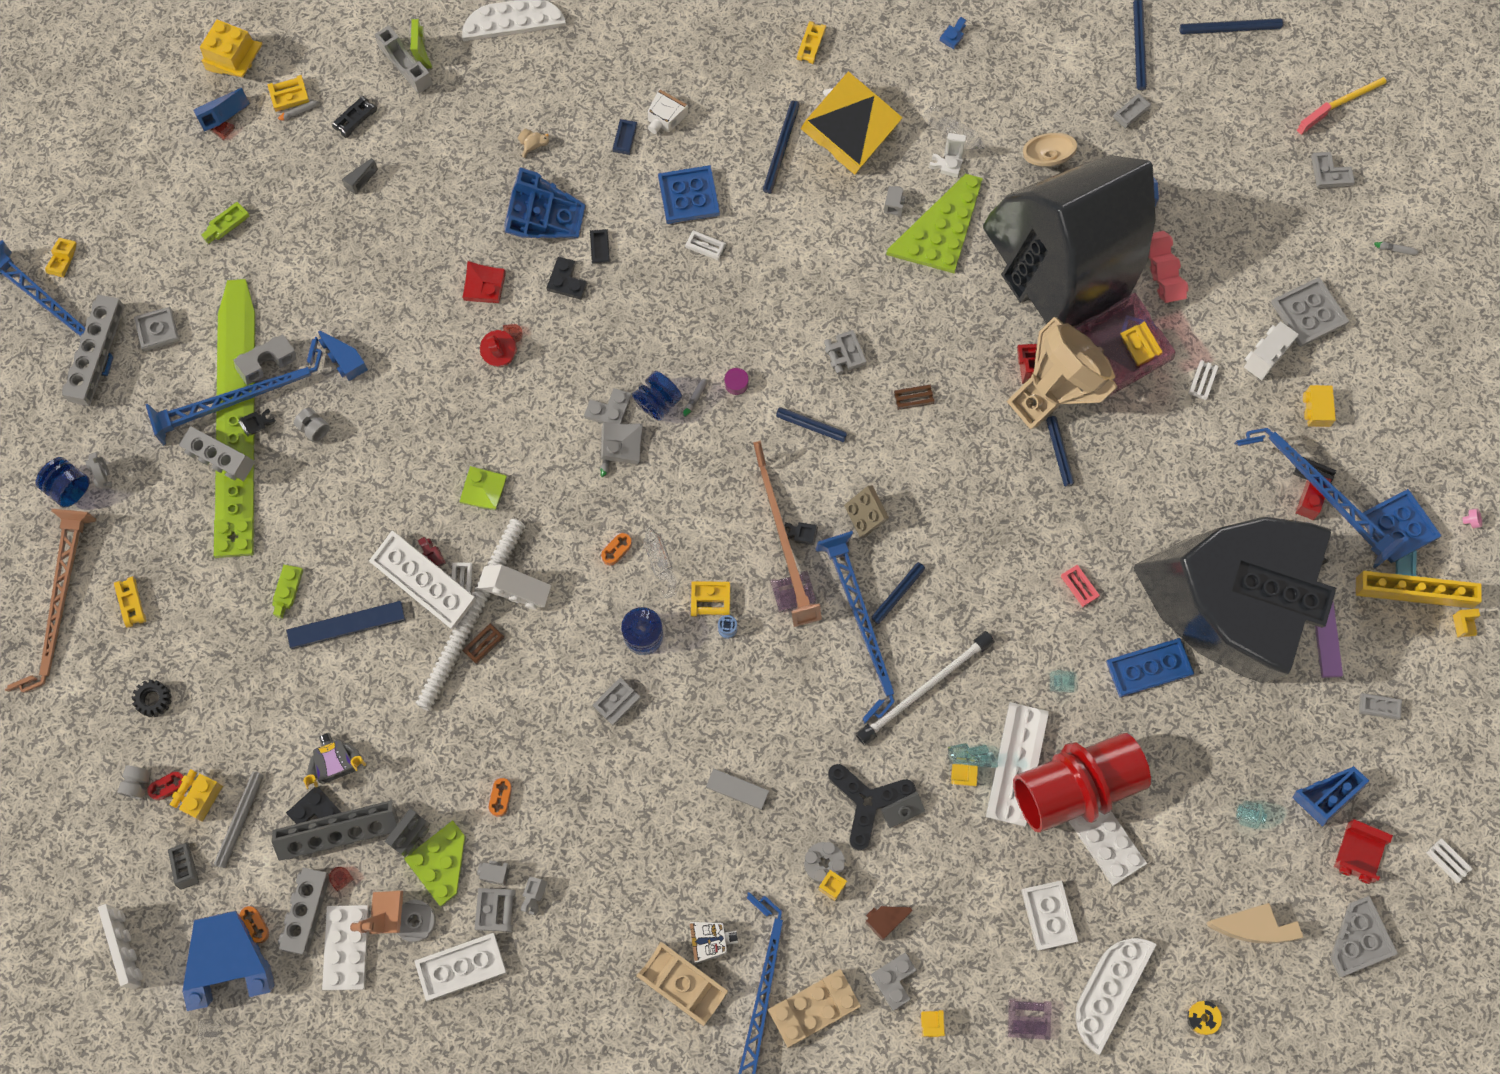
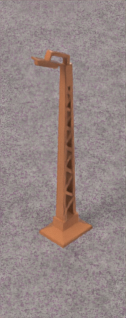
[753,440,822,627]
[5,509,96,693]

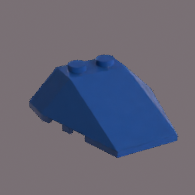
[504,167,585,238]

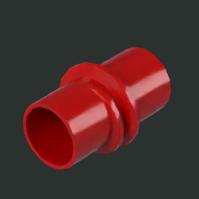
[1013,733,1151,833]

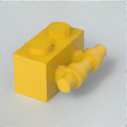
[169,769,223,822]

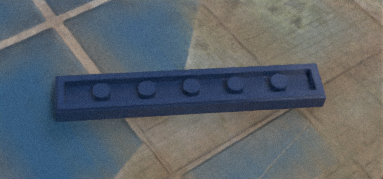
[286,601,406,649]

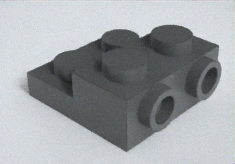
[384,808,430,857]

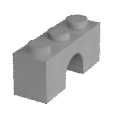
[233,334,296,385]

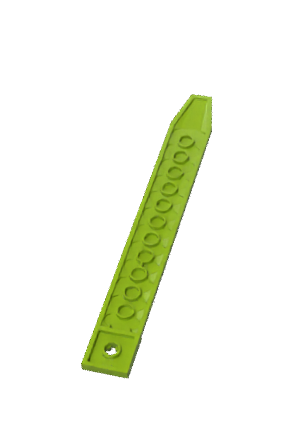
[213,279,255,558]

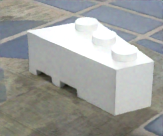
[1244,321,1299,380]
[477,565,551,610]

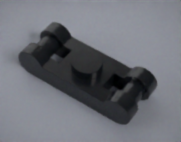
[332,96,377,138]

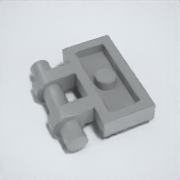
[824,330,867,375]

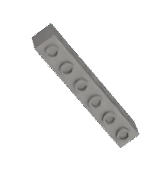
[62,294,125,406]

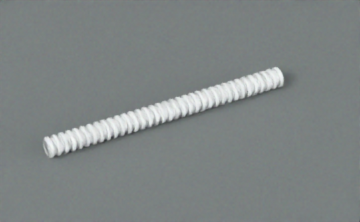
[415,519,525,711]

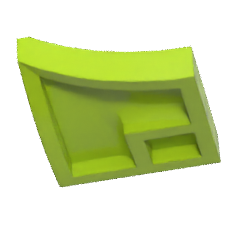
[410,19,432,69]
[459,466,507,510]

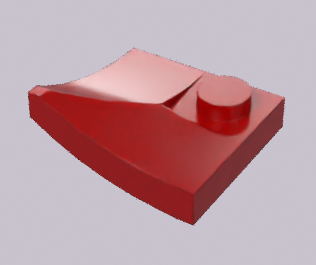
[462,261,506,304]

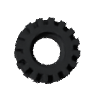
[132,680,172,717]

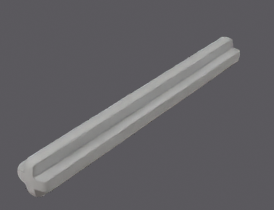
[214,771,263,868]

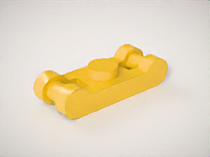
[797,21,826,64]
[114,576,147,628]

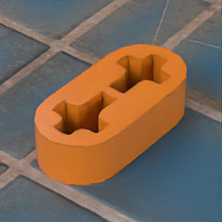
[601,533,632,566]
[489,778,512,817]
[239,906,269,943]

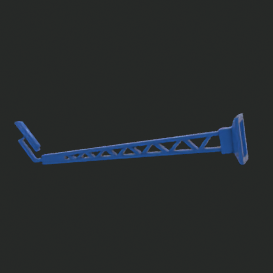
[0,240,113,376]
[145,337,322,446]
[1234,428,1409,569]
[815,531,894,724]
[738,892,783,1074]

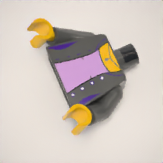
[303,733,366,789]

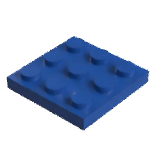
[658,165,720,224]
[1363,489,1441,564]

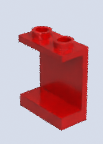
[1334,819,1393,884]

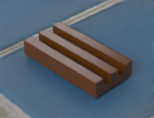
[894,384,935,410]
[462,623,505,665]

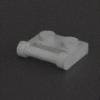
[475,888,516,932]

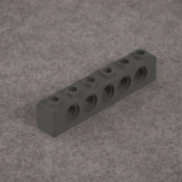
[271,800,399,861]

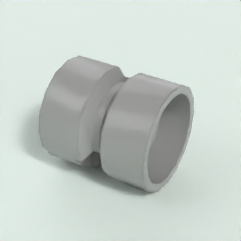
[294,407,330,443]
[117,765,151,800]

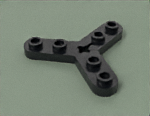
[828,764,916,851]

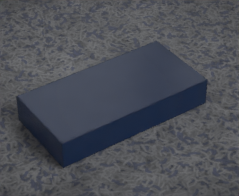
[612,119,638,155]

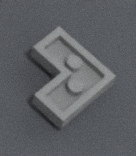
[1311,152,1355,188]
[584,388,632,424]
[870,952,916,1011]

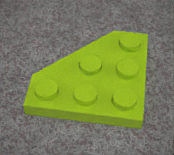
[404,820,466,907]

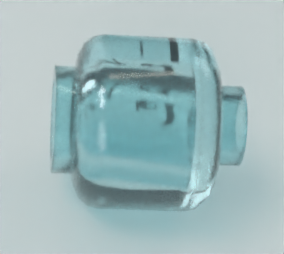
[1235,800,1267,829]

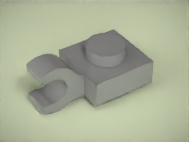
[521,877,547,915]

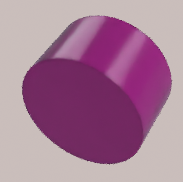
[724,368,749,395]

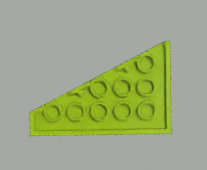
[886,173,983,273]

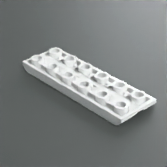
[986,702,1048,827]

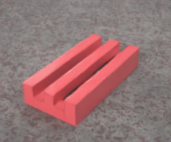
[1297,102,1332,135]
[1061,565,1100,607]

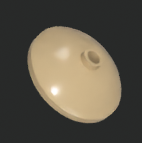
[1023,133,1077,167]

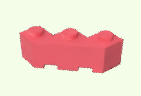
[1148,231,1189,303]

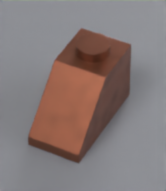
[865,906,913,941]

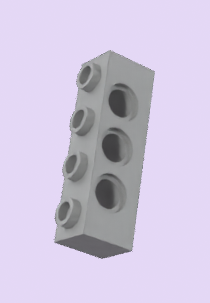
[179,426,255,481]
[278,867,331,956]

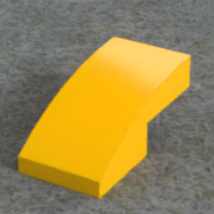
[45,238,77,278]

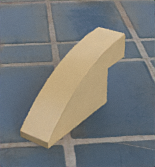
[1206,903,1303,944]

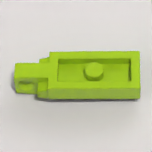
[201,202,250,244]
[272,564,303,619]

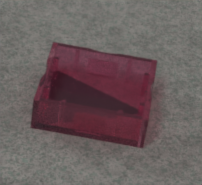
[1074,292,1176,396]

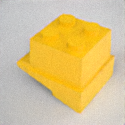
[200,19,263,78]

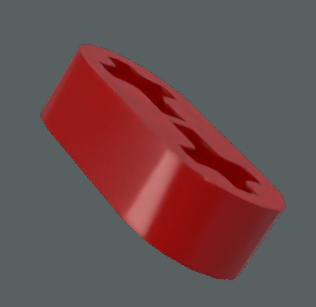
[147,772,184,801]

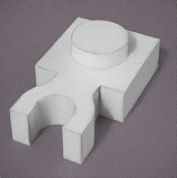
[929,153,963,178]

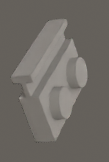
[592,677,641,726]

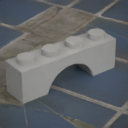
[374,25,433,94]

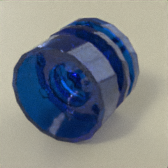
[632,370,682,421]
[35,457,90,508]
[621,607,664,655]

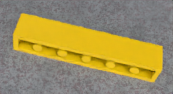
[1356,571,1482,609]

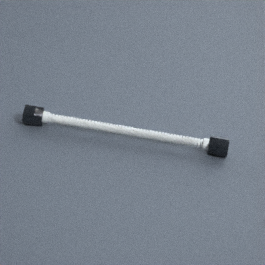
[855,631,995,746]

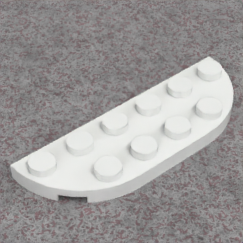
[462,0,566,42]
[1076,938,1156,1055]

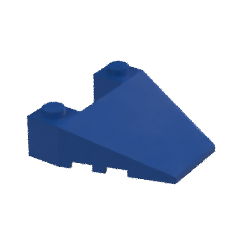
[182,910,275,1011]

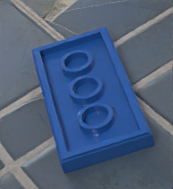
[1106,638,1194,698]

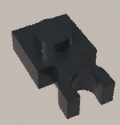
[238,409,276,437]
[784,522,818,545]

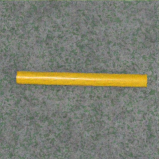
[1329,77,1387,110]

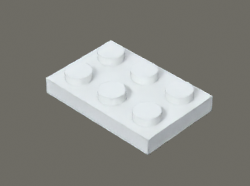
[1021,880,1078,951]

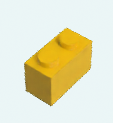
[1303,385,1336,427]

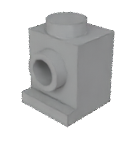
[884,186,905,216]
[477,860,510,886]

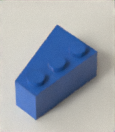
[1292,766,1369,827]

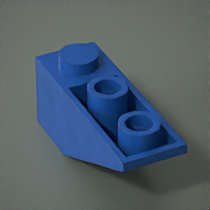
[193,88,250,132]
[318,331,368,381]

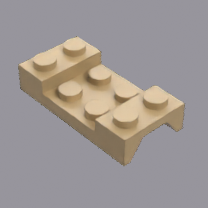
[636,942,728,1027]
[768,969,861,1048]

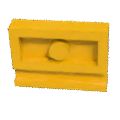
[1120,321,1163,366]

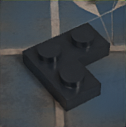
[546,257,587,300]
[286,787,342,824]

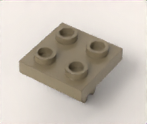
[844,485,889,538]

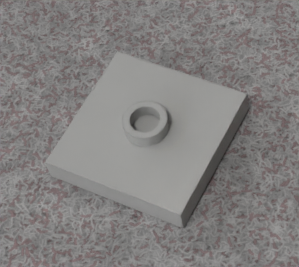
[134,307,180,351]

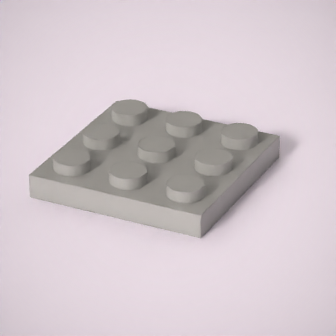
[1271,277,1349,347]

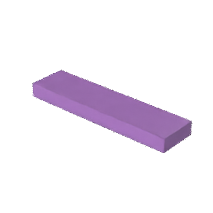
[1315,602,1343,678]

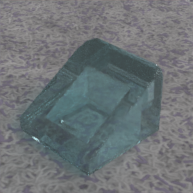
[1050,670,1074,692]

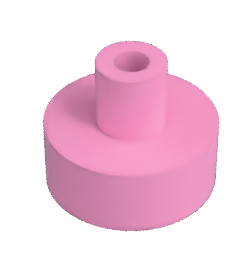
[1463,508,1482,529]

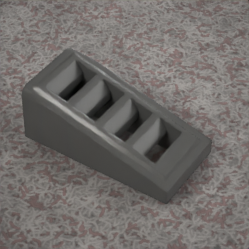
[342,158,378,195]
[168,842,199,890]

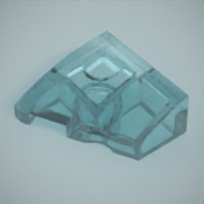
[948,743,998,768]

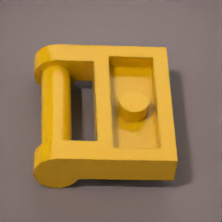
[267,75,310,112]
[691,581,730,617]

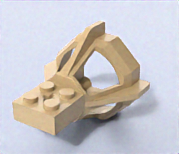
[1006,317,1117,430]

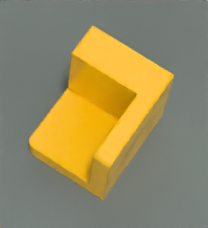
[1453,608,1480,638]
[951,763,978,786]
[818,870,847,901]
[921,1010,945,1037]

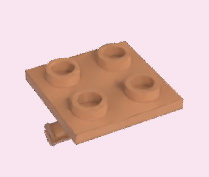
[350,891,403,934]

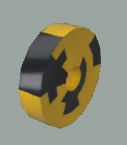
[1187,1001,1222,1035]

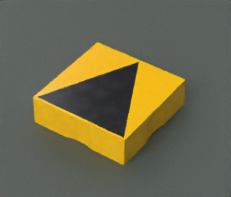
[801,71,903,175]

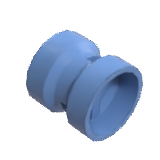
[718,615,737,639]

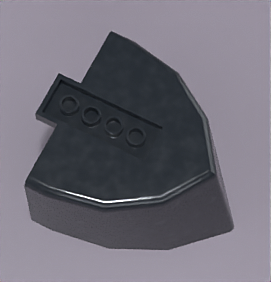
[983,155,1156,327]
[1134,516,1337,683]

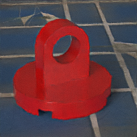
[479,330,517,367]

